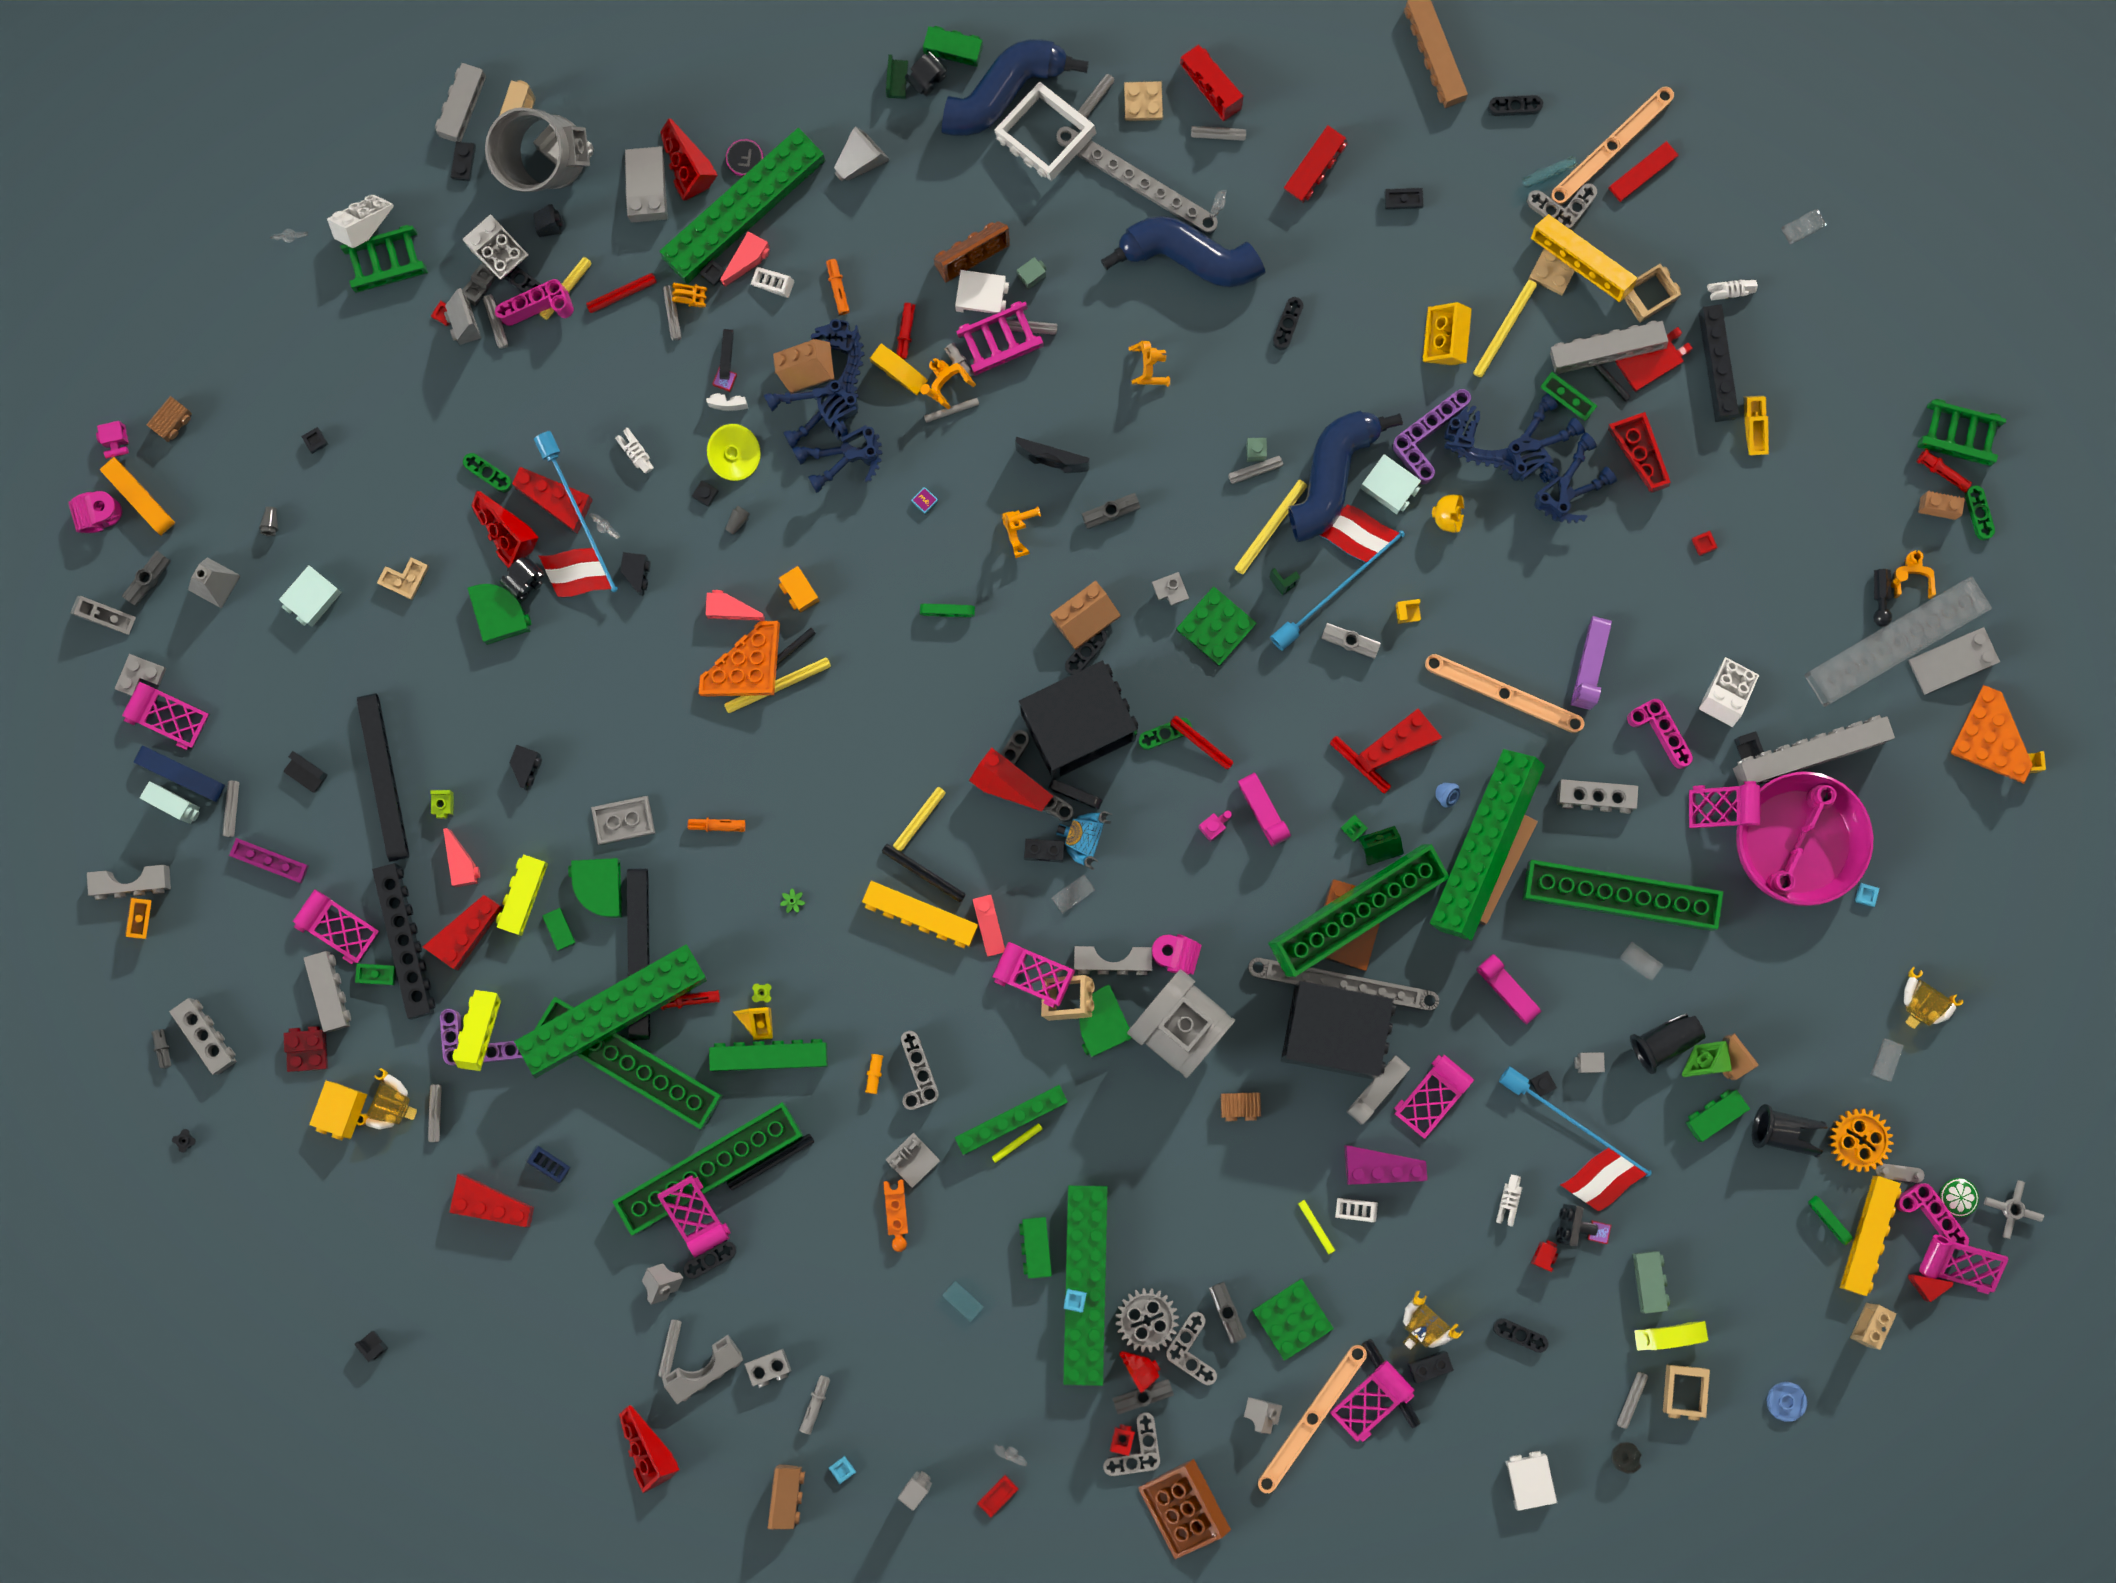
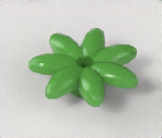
[780,888,805,913]

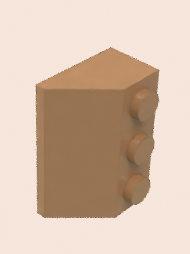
[773,339,834,393]
[1050,581,1121,650]
[768,1464,805,1529]

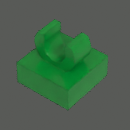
[1340,815,1368,842]

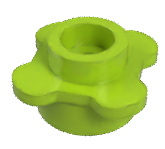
[752,983,772,1003]

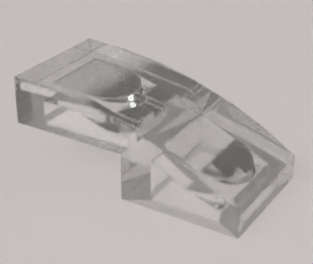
[1781,209,1826,244]

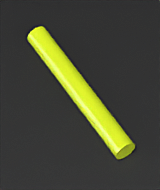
[991,1123,1043,1163]
[1298,1200,1335,1254]

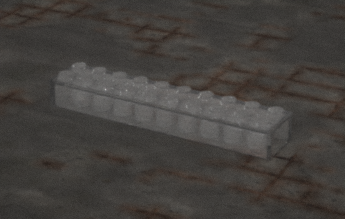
[1804,576,1992,708]

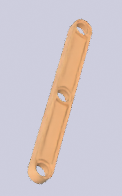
[1550,87,1674,205]
[1425,654,1584,733]
[1258,1345,1367,1493]

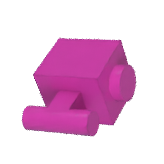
[96,421,129,459]
[1198,810,1232,842]

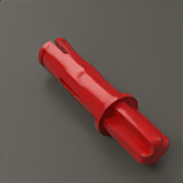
[896,303,916,359]

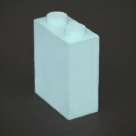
[1360,454,1421,514]
[279,565,342,627]
[140,781,200,824]

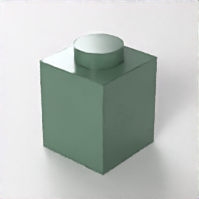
[1017,257,1047,290]
[1246,438,1267,462]

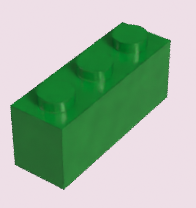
[923,26,983,67]
[1540,371,1597,421]
[1685,1089,1750,1142]
[1019,1217,1052,1279]

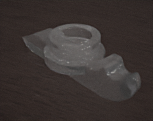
[1210,190,1227,218]
[270,229,308,243]
[589,513,620,539]
[994,1444,1027,1467]

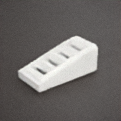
[751,267,794,298]
[1335,1198,1378,1222]

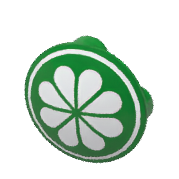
[1939,1178,1979,1217]

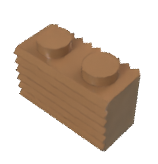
[146,396,192,442]
[1918,491,1965,520]
[1220,1093,1261,1121]

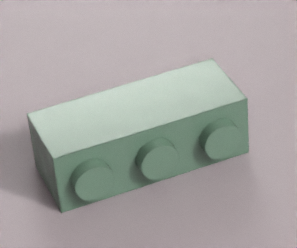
[1633,1251,1670,1314]

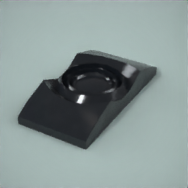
[1015,437,1090,473]

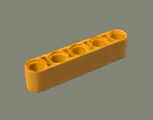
[100,457,175,536]

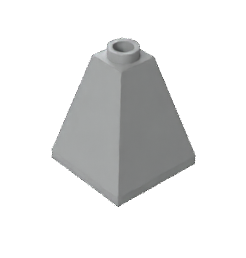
[834,126,890,181]
[188,557,240,608]

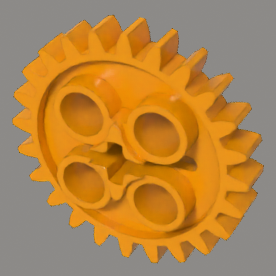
[1828,1108,1894,1172]

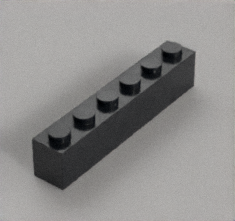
[1698,304,1739,422]

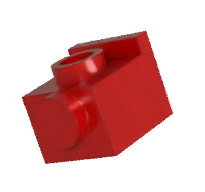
[1531,1240,1558,1272]
[1110,1424,1135,1456]

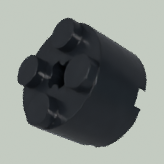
[905,51,947,96]
[500,556,544,602]

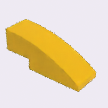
[870,343,928,396]
[1744,396,1769,455]

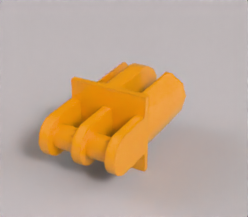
[672,283,707,308]

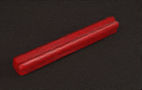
[586,273,657,313]
[1170,716,1233,769]
[1330,736,1391,794]

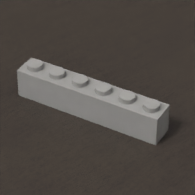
[1550,321,1668,374]

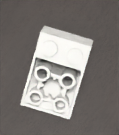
[327,195,394,248]
[463,214,528,280]
[1699,657,1759,727]

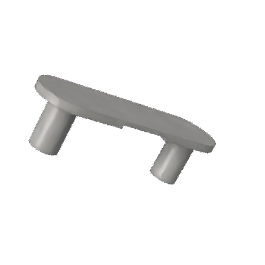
[1875,1164,1925,1183]

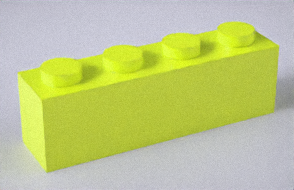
[496,854,548,936]
[453,990,501,1071]

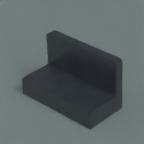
[284,751,328,793]

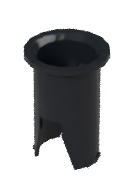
[1630,1013,1706,1075]
[1752,1104,1828,1158]

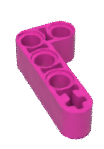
[495,279,574,326]
[1627,699,1693,769]
[1237,772,1291,847]
[1476,954,1541,1025]
[1895,1183,1969,1250]

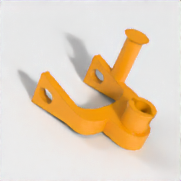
[1129,341,1170,387]
[920,358,976,409]
[1001,506,1041,558]
[1891,550,1936,599]

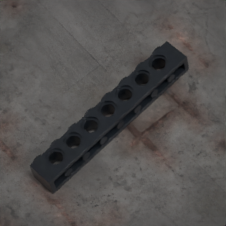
[372,863,436,1019]

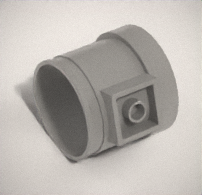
[485,108,590,192]
[1127,969,1235,1079]

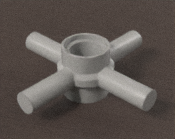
[1984,1180,2044,1239]

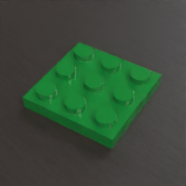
[1176,586,1257,666]
[1252,1278,1334,1361]

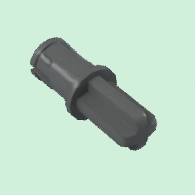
[151,1029,171,1069]

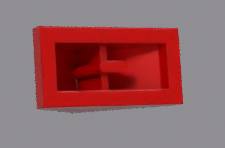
[1909,1274,1953,1302]

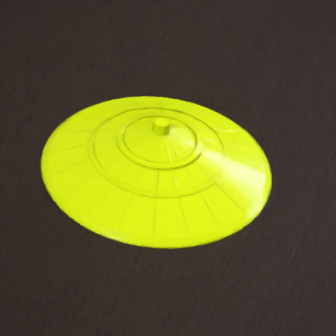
[707,424,761,481]

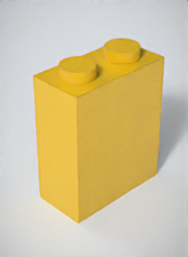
[309,1080,368,1140]

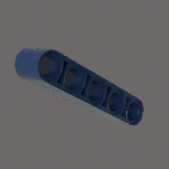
[133,745,226,802]

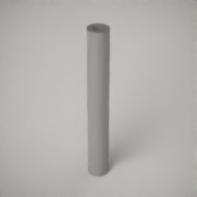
[924,398,979,423]

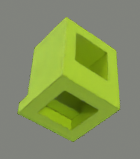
[431,790,454,819]

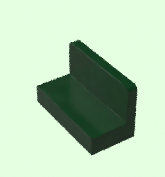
[886,54,908,99]
[1269,568,1301,596]
[1359,826,1404,865]

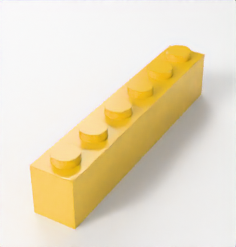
[1531,214,1638,302]
[862,881,978,949]
[1839,1176,1901,1296]

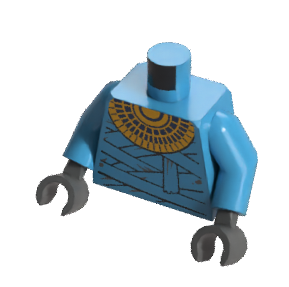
[1056,811,1112,870]

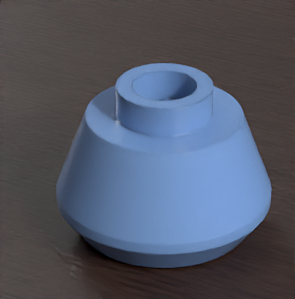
[1435,782,1460,808]

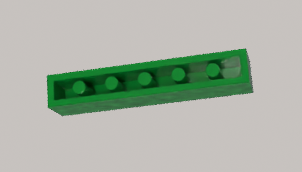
[709,1039,828,1071]
[954,1085,1068,1155]

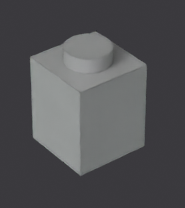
[1574,1052,1605,1073]

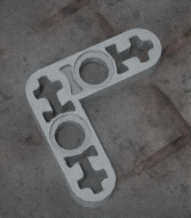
[1527,184,1597,229]
[1166,1312,1217,1385]
[1103,1412,1160,1476]

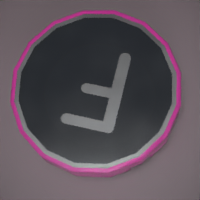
[726,139,763,177]

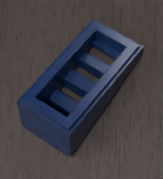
[526,1145,571,1184]

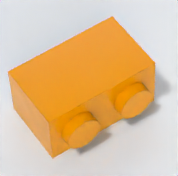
[779,566,820,613]
[125,897,151,939]

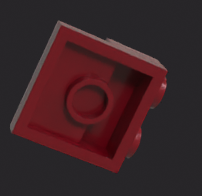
[283,1026,328,1072]

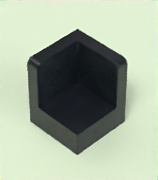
[1734,731,1764,760]
[354,1331,388,1362]

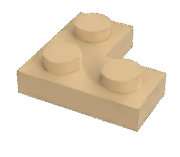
[377,557,429,600]

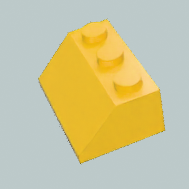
[1423,302,1472,365]

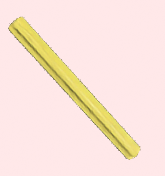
[1473,280,1537,378]
[1235,480,1307,574]
[724,658,831,713]

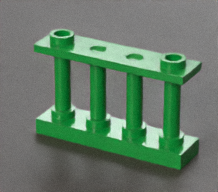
[340,225,428,293]
[1917,399,2007,466]

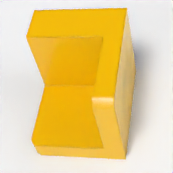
[1396,599,1421,624]
[2028,751,2046,773]

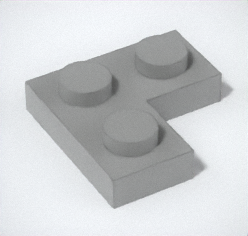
[115,654,167,696]

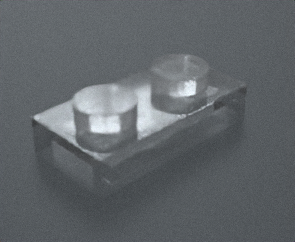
[1619,942,1663,981]
[1871,1038,1904,1082]

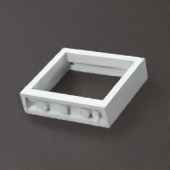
[995,82,1096,181]

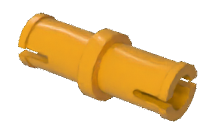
[865,1054,884,1094]

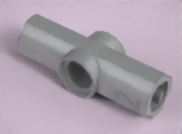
[1321,623,1381,659]

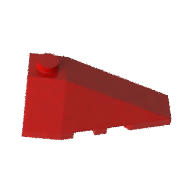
[660,119,718,201]
[471,491,539,568]
[969,747,1053,812]
[1119,1351,1161,1392]
[619,1405,679,1493]

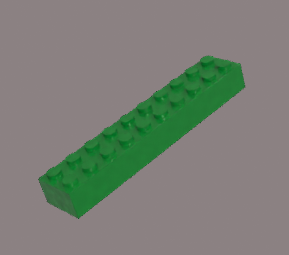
[659,127,825,284]
[1430,749,1545,941]
[1268,844,1449,977]
[1522,860,1723,931]
[514,944,707,1079]
[534,997,723,1130]
[613,1102,804,1236]
[1064,1185,1107,1386]

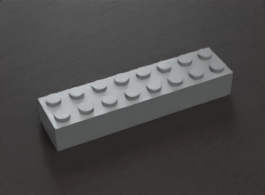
[1733,715,1895,786]

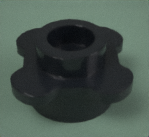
[172,1129,196,1152]

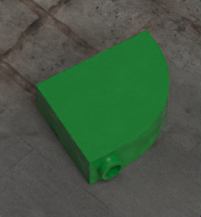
[467,584,532,645]
[568,858,622,918]
[1080,985,1133,1058]

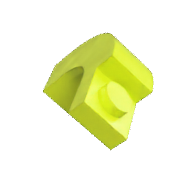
[1634,1321,1708,1350]

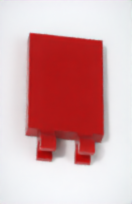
[1615,327,1693,392]

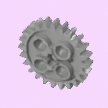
[1115,1288,1179,1353]

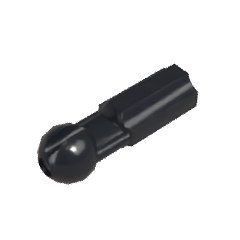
[1873,569,1892,627]

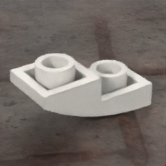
[706,393,748,411]

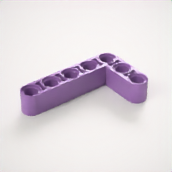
[1392,389,1471,484]
[1571,616,1612,710]
[440,1009,523,1066]

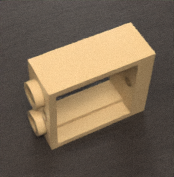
[499,80,536,116]
[1624,263,1681,323]
[1041,975,1095,1021]
[1850,1303,1897,1350]
[1663,1364,1710,1421]

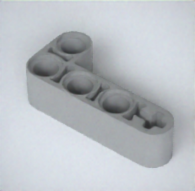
[901,1031,939,1110]
[1346,1055,1410,1125]

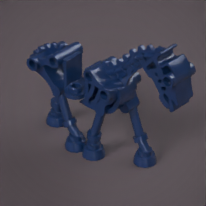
[763,319,883,493]
[1444,393,1617,523]

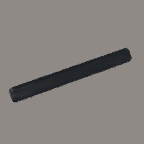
[882,844,966,902]
[727,1134,814,1190]
[1363,1339,1420,1428]

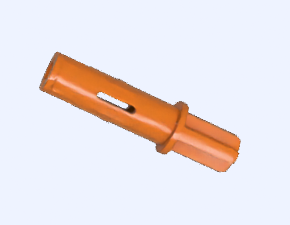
[826,259,850,315]
[688,817,746,832]

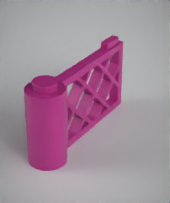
[122,682,210,750]
[1689,781,1760,829]
[293,889,380,964]
[992,942,1075,1008]
[1394,1054,1474,1139]
[657,1175,731,1258]
[1919,1235,2009,1294]
[1330,1360,1414,1442]

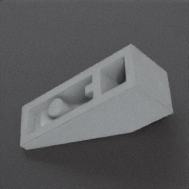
[70,596,136,635]

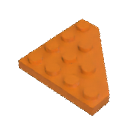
[698,621,780,696]
[1951,685,2033,784]

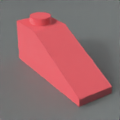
[720,232,770,286]
[706,590,765,621]
[443,828,480,887]
[972,895,1005,957]

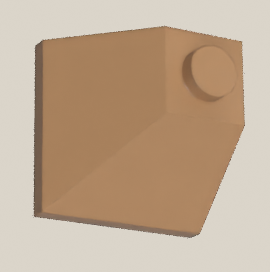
[1722,1034,1759,1080]

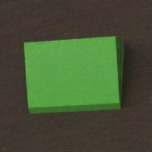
[1682,1041,1732,1077]

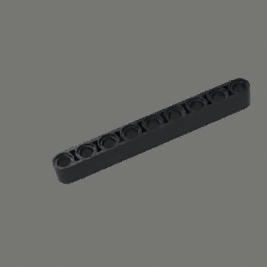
[357,693,409,862]
[627,868,651,1040]

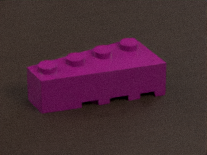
[1345,1145,1427,1185]

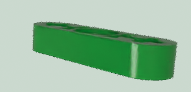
[463,453,512,493]
[1965,486,1995,540]
[920,604,975,617]
[1139,718,1192,750]
[1808,1195,1853,1246]

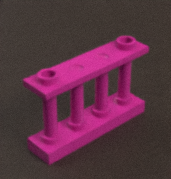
[956,301,1044,376]

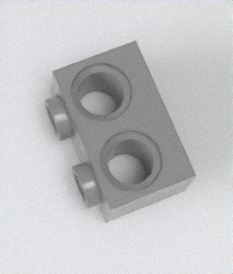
[745,1349,792,1388]

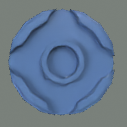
[1767,1382,1807,1422]

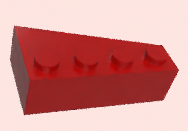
[1180,45,1244,122]
[1284,125,1348,202]
[1608,412,1671,493]
[512,467,593,534]
[1356,708,1442,773]
[423,895,503,970]
[449,1174,534,1227]

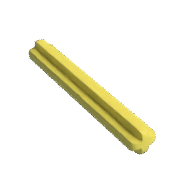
[539,257,592,320]
[893,787,946,852]

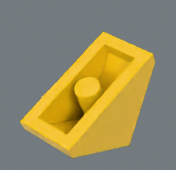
[733,1007,773,1040]

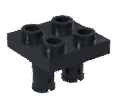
[1556,1204,1598,1246]

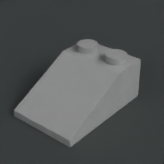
[444,288,481,345]

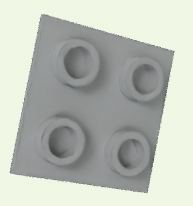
[886,1133,940,1188]

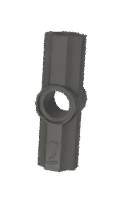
[1082,493,1141,529]
[122,551,171,606]
[1208,1282,1247,1344]
[1113,1379,1174,1415]

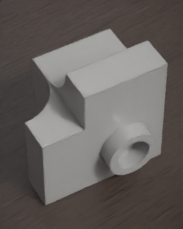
[1152,572,1189,606]
[642,1264,683,1305]
[1244,1397,1282,1434]

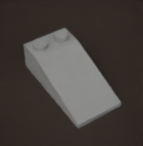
[625,147,668,223]
[1908,627,2000,695]

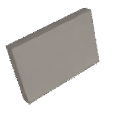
[591,796,655,845]

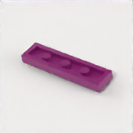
[229,838,309,884]

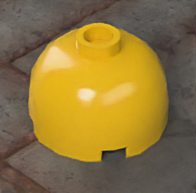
[1432,495,1464,533]

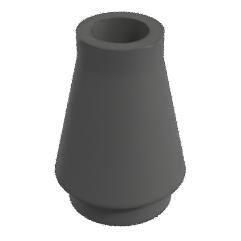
[725,505,750,535]
[259,507,278,536]

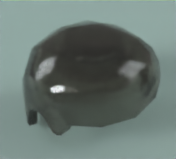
[1611,1442,1642,1474]

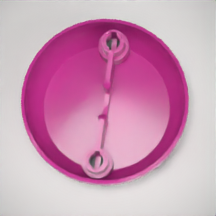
[1736,772,1874,906]

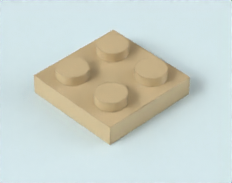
[1124,82,1163,121]
[1529,248,1575,295]

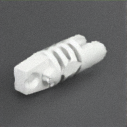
[1707,280,1758,300]
[615,428,654,473]
[1496,1175,1522,1226]

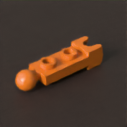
[884,1179,908,1252]

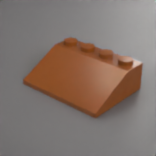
[934,221,1010,283]
[1324,879,1380,971]
[1138,1459,1231,1559]

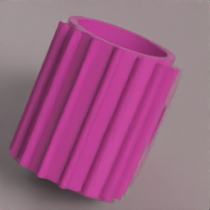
[68,491,122,533]
[1152,934,1202,975]

